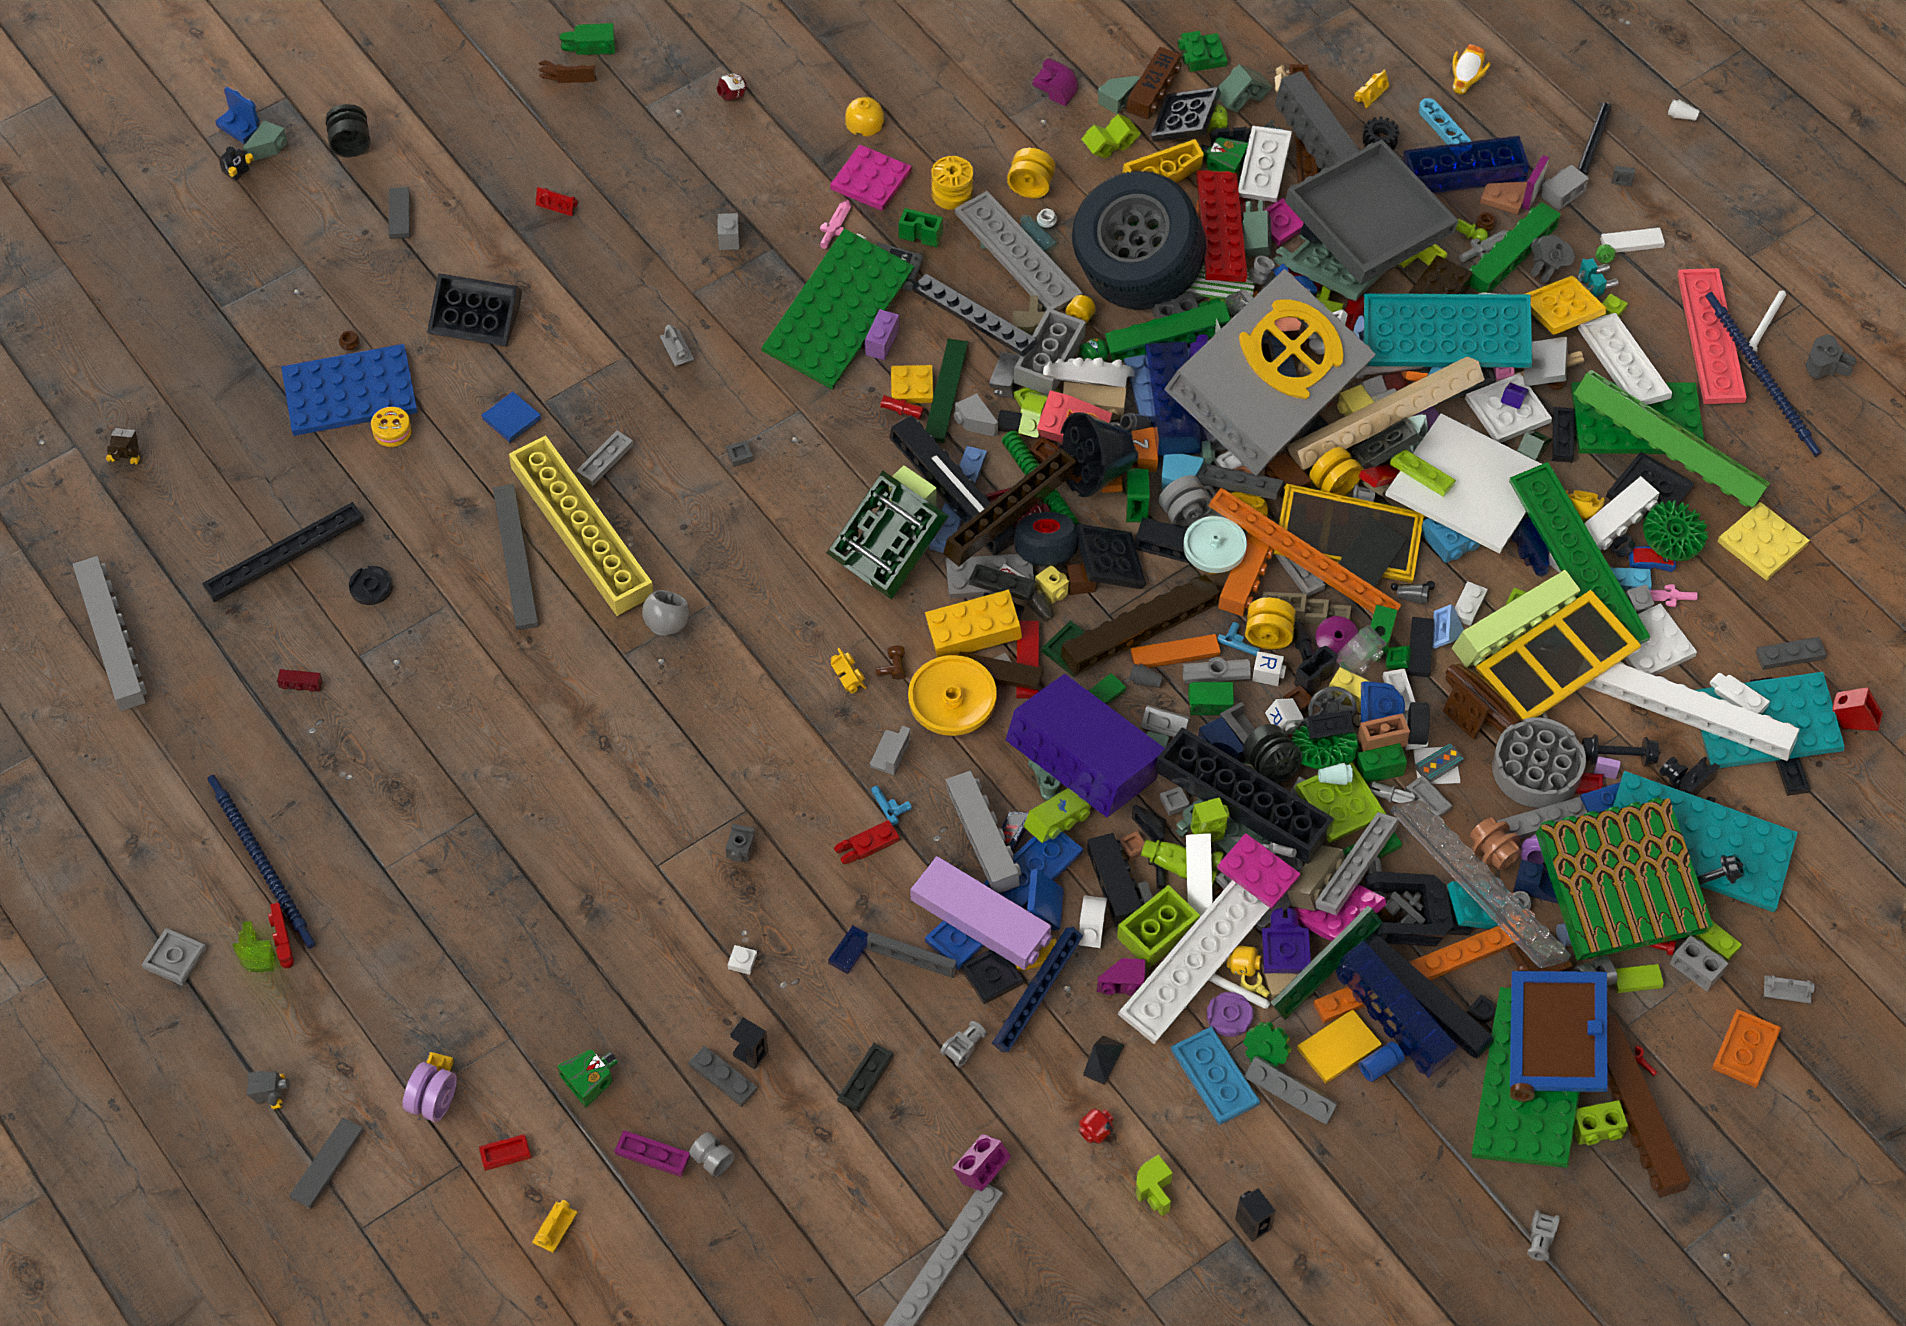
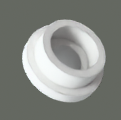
[1037,209,1057,228]

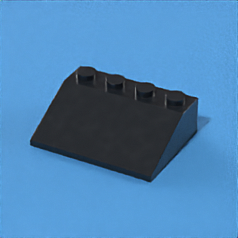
[427,273,523,347]

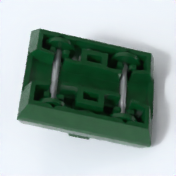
[826,470,949,600]

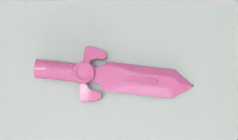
[820,199,851,249]
[1649,584,1697,607]

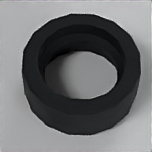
[1407,702,1430,745]

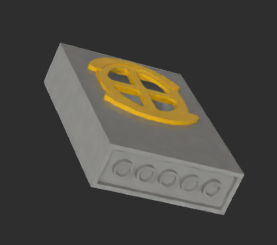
[1164,269,1376,476]

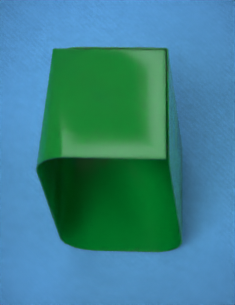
[1188,682,1234,715]

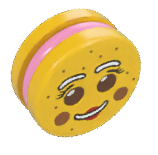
[371,407,412,447]

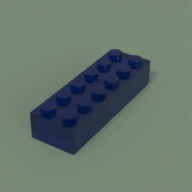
[1402,136,1529,193]
[1144,341,1201,455]
[1336,940,1458,1078]

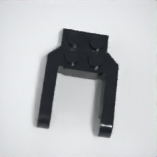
[1365,872,1472,946]

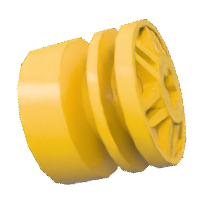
[932,156,973,210]

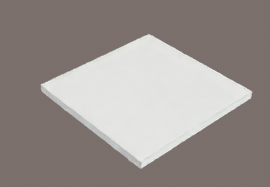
[1385,414,1541,554]

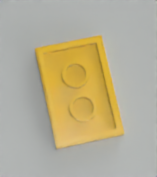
[1297,1009,1382,1084]

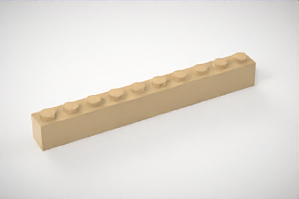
[1287,357,1484,470]

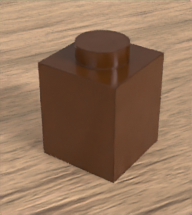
[1067,564,1099,595]

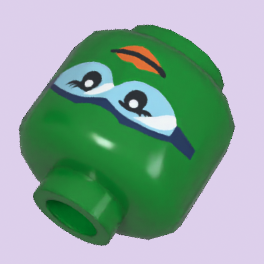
[1077,338,1109,362]

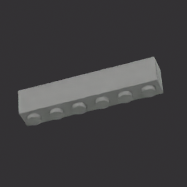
[945,770,1022,893]

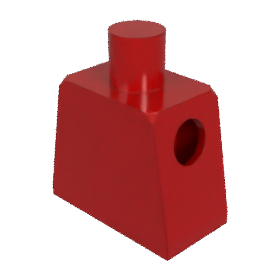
[1832,688,1883,731]

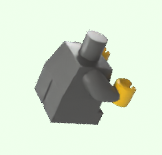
[246,1071,290,1109]

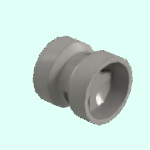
[1249,256,1275,284]

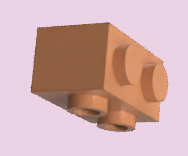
[1358,713,1410,751]

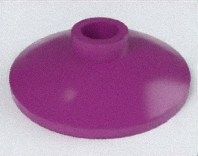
[1316,616,1359,659]

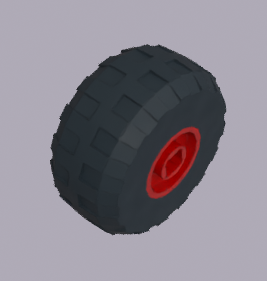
[1014,512,1078,566]

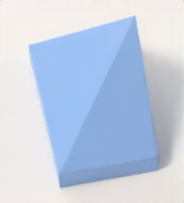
[1432,605,1464,649]

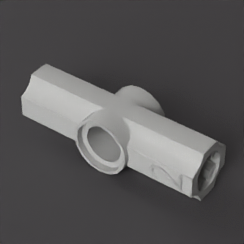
[1183,657,1251,684]

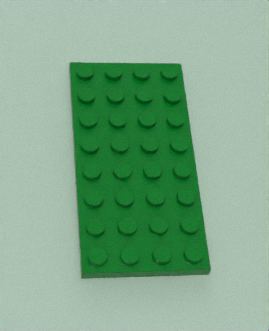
[761,228,914,390]
[1471,987,1580,1168]

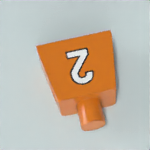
[1131,427,1158,472]

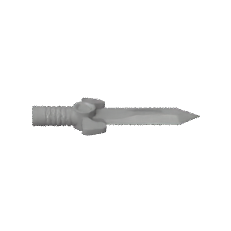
[1459,230,1508,262]
[1230,836,1296,858]

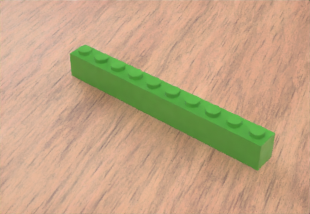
[1574,370,1770,508]

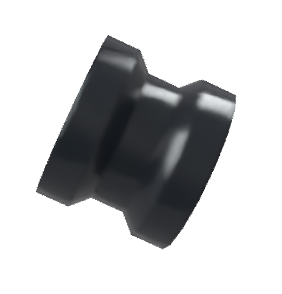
[1659,756,1688,784]

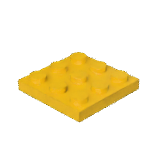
[1526,275,1606,335]

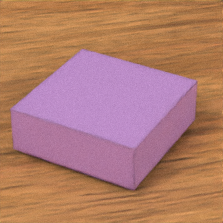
[1594,756,1621,779]

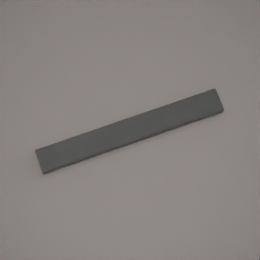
[493,484,538,630]

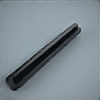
[1578,102,1612,176]

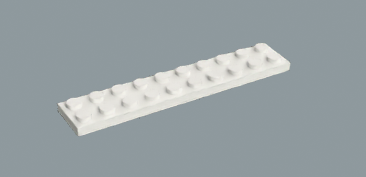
[1118,880,1270,1044]

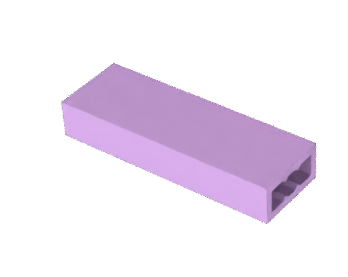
[911,856,1052,970]

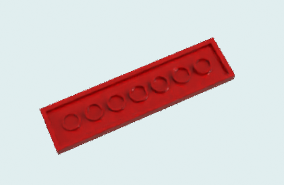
[1196,170,1247,282]

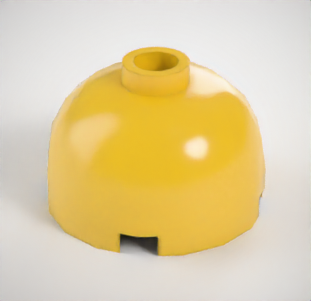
[845,97,884,136]
[1566,490,1605,523]

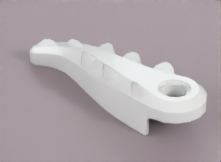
[1043,358,1135,387]

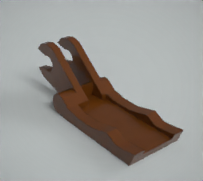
[539,60,596,83]

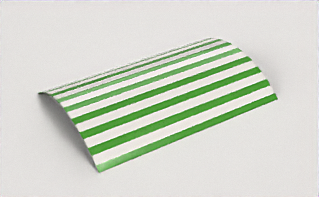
[1183,264,1255,301]

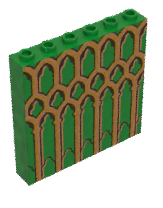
[1535,797,1713,961]

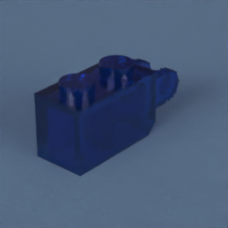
[1511,517,1550,577]

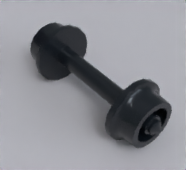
[1581,734,1661,767]
[1696,854,1745,885]

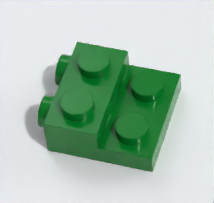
[1178,31,1228,72]

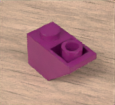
[1097,958,1145,996]

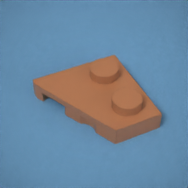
[1480,182,1527,215]

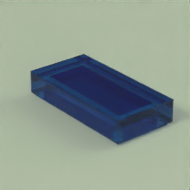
[828,925,869,974]

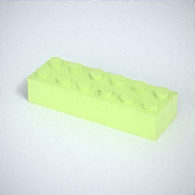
[1452,570,1581,668]

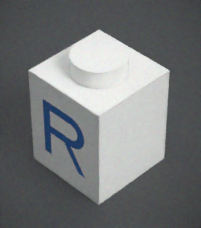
[1252,652,1286,686]
[1265,698,1304,734]

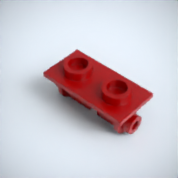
[535,187,578,216]

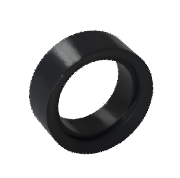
[1610,534,1635,557]

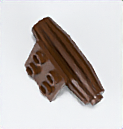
[1443,663,1523,739]

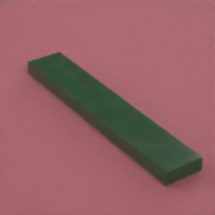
[925,338,968,443]
[1270,906,1383,1020]

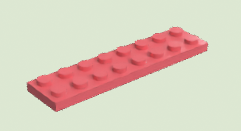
[1677,268,1747,404]

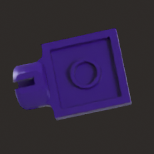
[1262,908,1311,973]

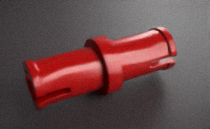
[880,395,924,420]

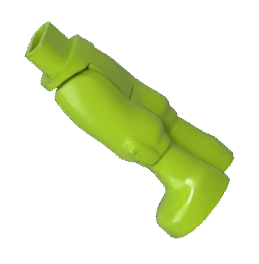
[1141,839,1223,885]

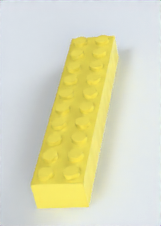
[509,435,653,616]

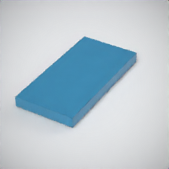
[1171,1026,1260,1125]

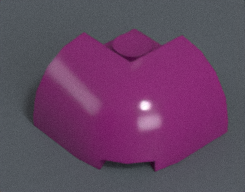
[1032,58,1078,106]

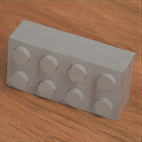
[1014,308,1086,395]

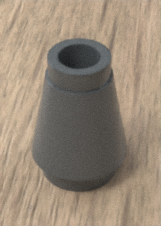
[1397,583,1430,605]
[1129,663,1163,688]

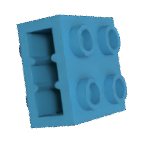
[1421,518,1481,563]

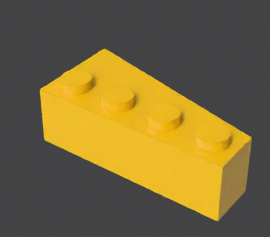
[1122,139,1204,183]

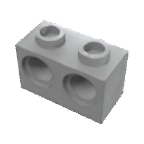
[1670,935,1728,992]

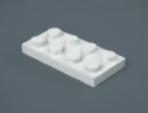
[1238,126,1292,203]

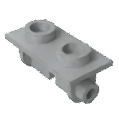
[660,324,694,367]
[1764,975,1814,1004]

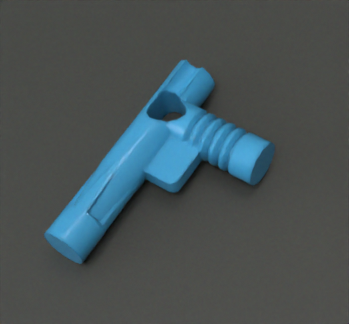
[1217,622,1260,657]
[871,786,912,826]

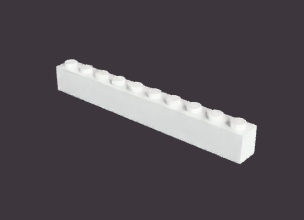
[1578,653,1799,761]

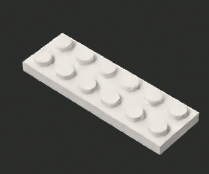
[1578,313,1672,405]

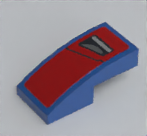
[1629,546,1676,572]

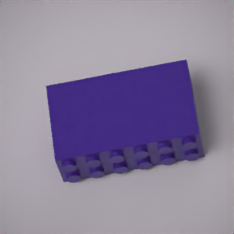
[1005,673,1165,818]

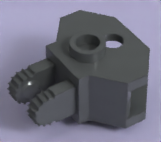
[1530,235,1575,284]
[1805,334,1857,379]

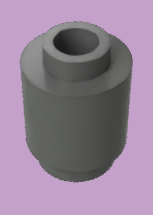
[1120,413,1150,431]

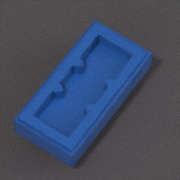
[1580,782,1620,813]

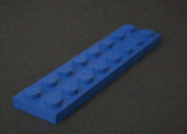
[925,832,1083,970]

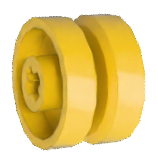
[1007,148,1056,198]
[1309,447,1364,496]
[1245,597,1296,650]

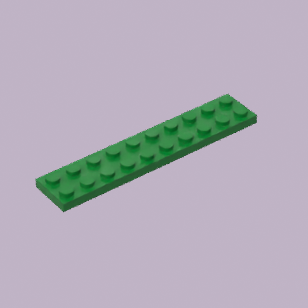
[1509,462,1650,656]

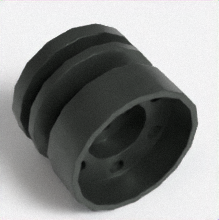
[325,104,371,157]
[1243,724,1302,783]

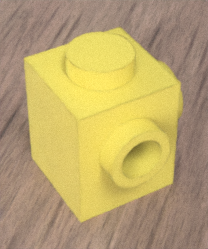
[1035,566,1069,604]

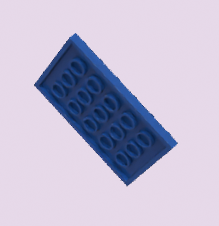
[281,344,418,436]

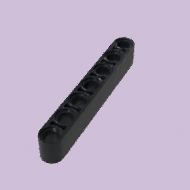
[1356,934,1494,1059]

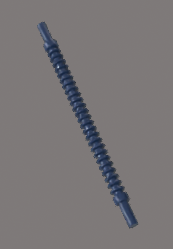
[207,775,316,949]

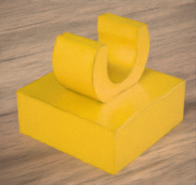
[426,1052,454,1072]

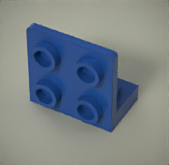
[215,86,260,145]

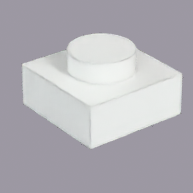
[728,945,757,975]

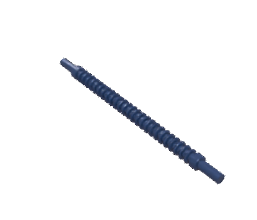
[1705,292,1822,457]

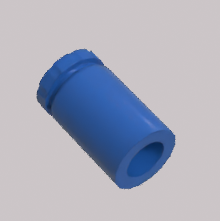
[1359,1041,1405,1082]

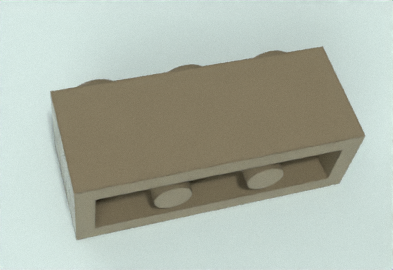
[1287,845,1345,911]

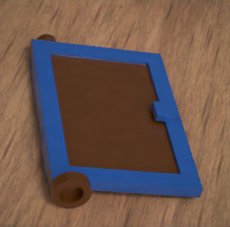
[1510,966,1607,1102]

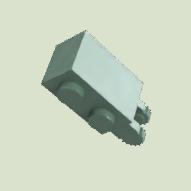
[1242,200,1271,258]

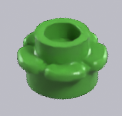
[1596,244,1615,263]

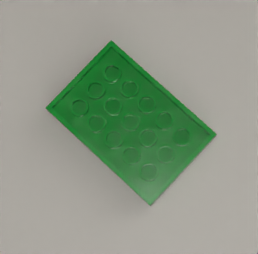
[1570,382,1704,454]

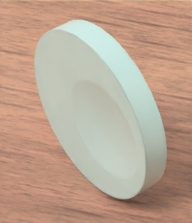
[1184,516,1247,573]

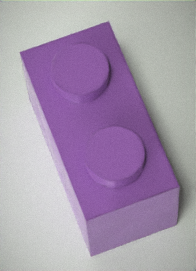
[865,309,899,360]

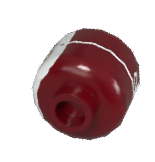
[717,74,747,101]

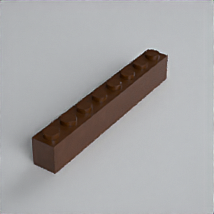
[1607,1014,1691,1198]

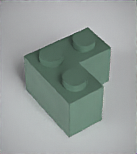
[1218,64,1273,112]

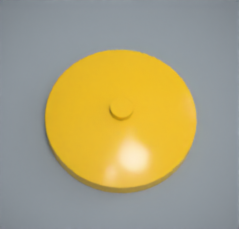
[908,655,997,736]

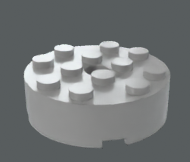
[1492,718,1586,808]

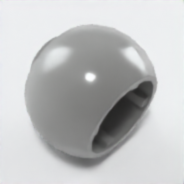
[642,590,690,636]

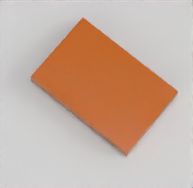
[1712,1009,1781,1088]

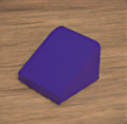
[1501,382,1529,409]

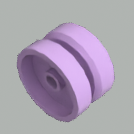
[403,1062,457,1122]

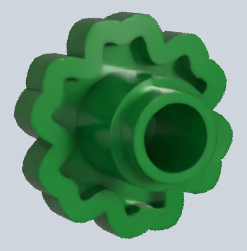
[1243,1022,1292,1067]

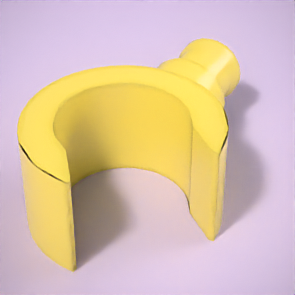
[1240,972,1270,998]

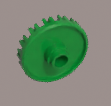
[1643,500,1708,561]
[1291,726,1358,769]

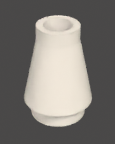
[1668,99,1699,121]

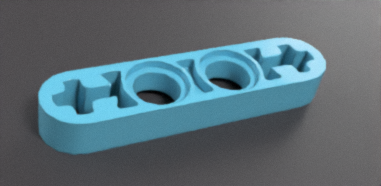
[1419,98,1472,156]

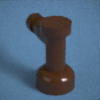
[876,645,905,680]

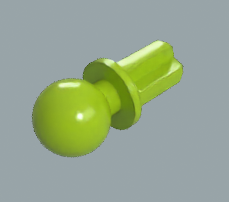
[1455,219,1488,244]

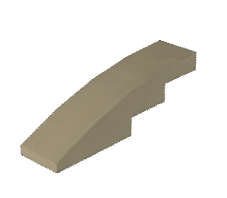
[1263,592,1352,625]

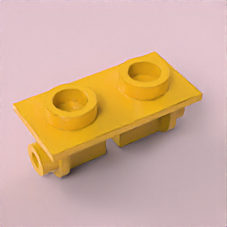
[1354,70,1389,108]
[830,648,866,694]
[532,1200,577,1253]

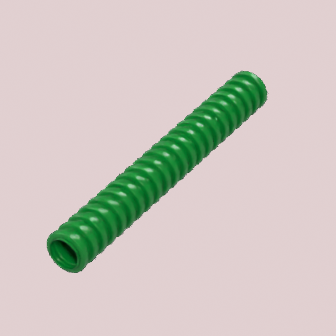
[1001,431,1081,526]

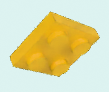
[891,365,933,403]

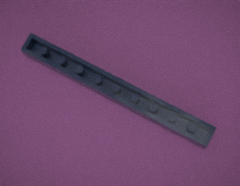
[991,927,1083,1052]

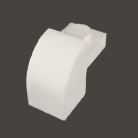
[1078,895,1107,948]

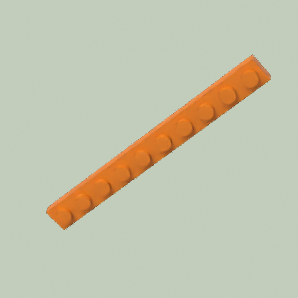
[1208,488,1401,614]
[1313,918,1529,1023]

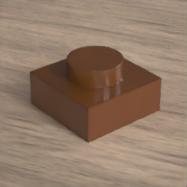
[1283,685,1312,713]

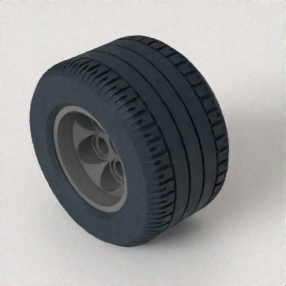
[1072,171,1206,310]

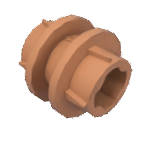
[1470,817,1522,871]

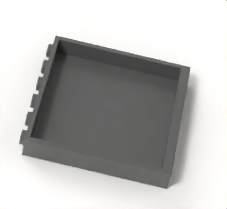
[1285,139,1458,284]

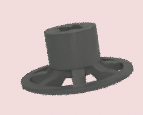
[1308,686,1357,720]

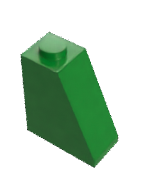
[1126,468,1150,523]

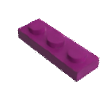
[614,1130,691,1177]

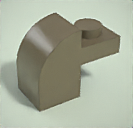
[1013,295,1045,336]

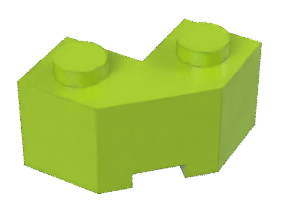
[1082,114,1141,159]

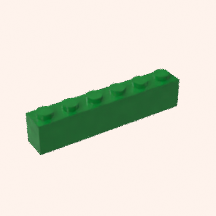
[1469,202,1561,293]
[1105,301,1230,362]

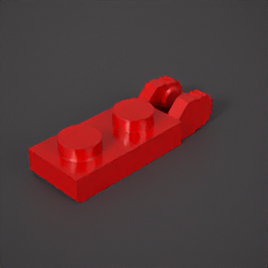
[834,820,900,865]
[268,902,294,969]

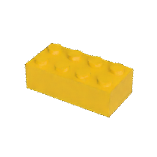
[925,589,1022,658]

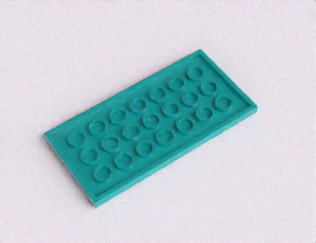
[1364,294,1532,368]
[1613,771,1798,913]

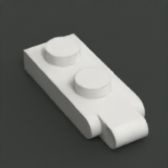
[1710,673,1770,715]

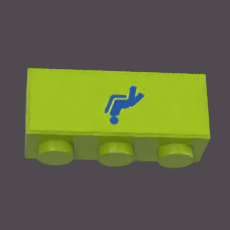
[1023,788,1091,843]

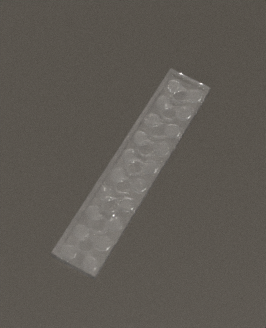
[1390,800,1571,968]

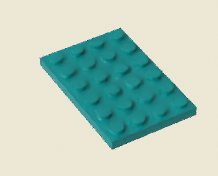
[1695,672,1845,769]

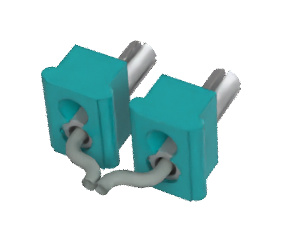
[1578,258,1618,298]

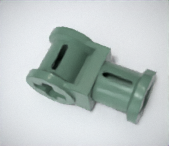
[1028,760,1060,800]

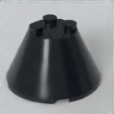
[1059,412,1138,497]

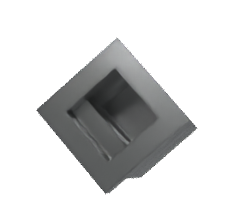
[725,824,755,862]

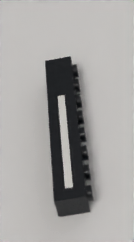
[889,415,1015,555]

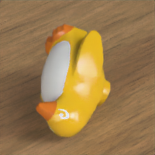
[1452,44,1490,95]

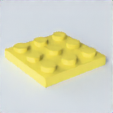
[1717,502,1810,581]

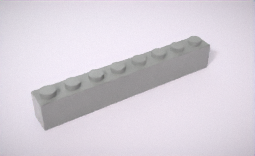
[72,556,147,711]

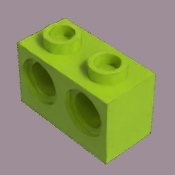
[1190,797,1229,842]
[1574,1100,1628,1145]

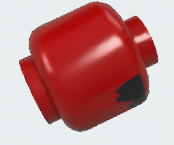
[1078,1108,1114,1144]

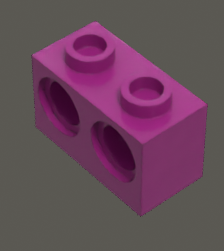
[952,1134,1011,1192]

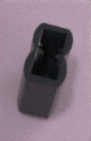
[1294,645,1338,694]

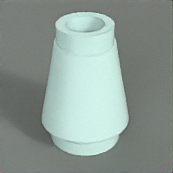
[1318,763,1352,785]

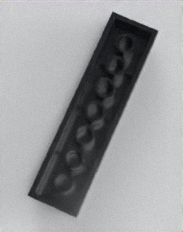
[1156,727,1334,864]

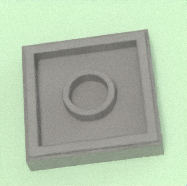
[142,928,207,986]

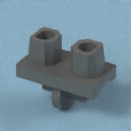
[1384,891,1426,924]

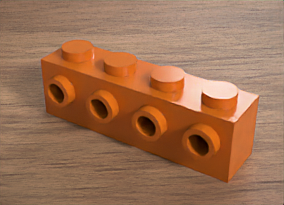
[1218,532,1274,616]

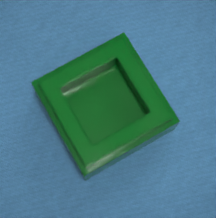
[1386,646,1411,670]

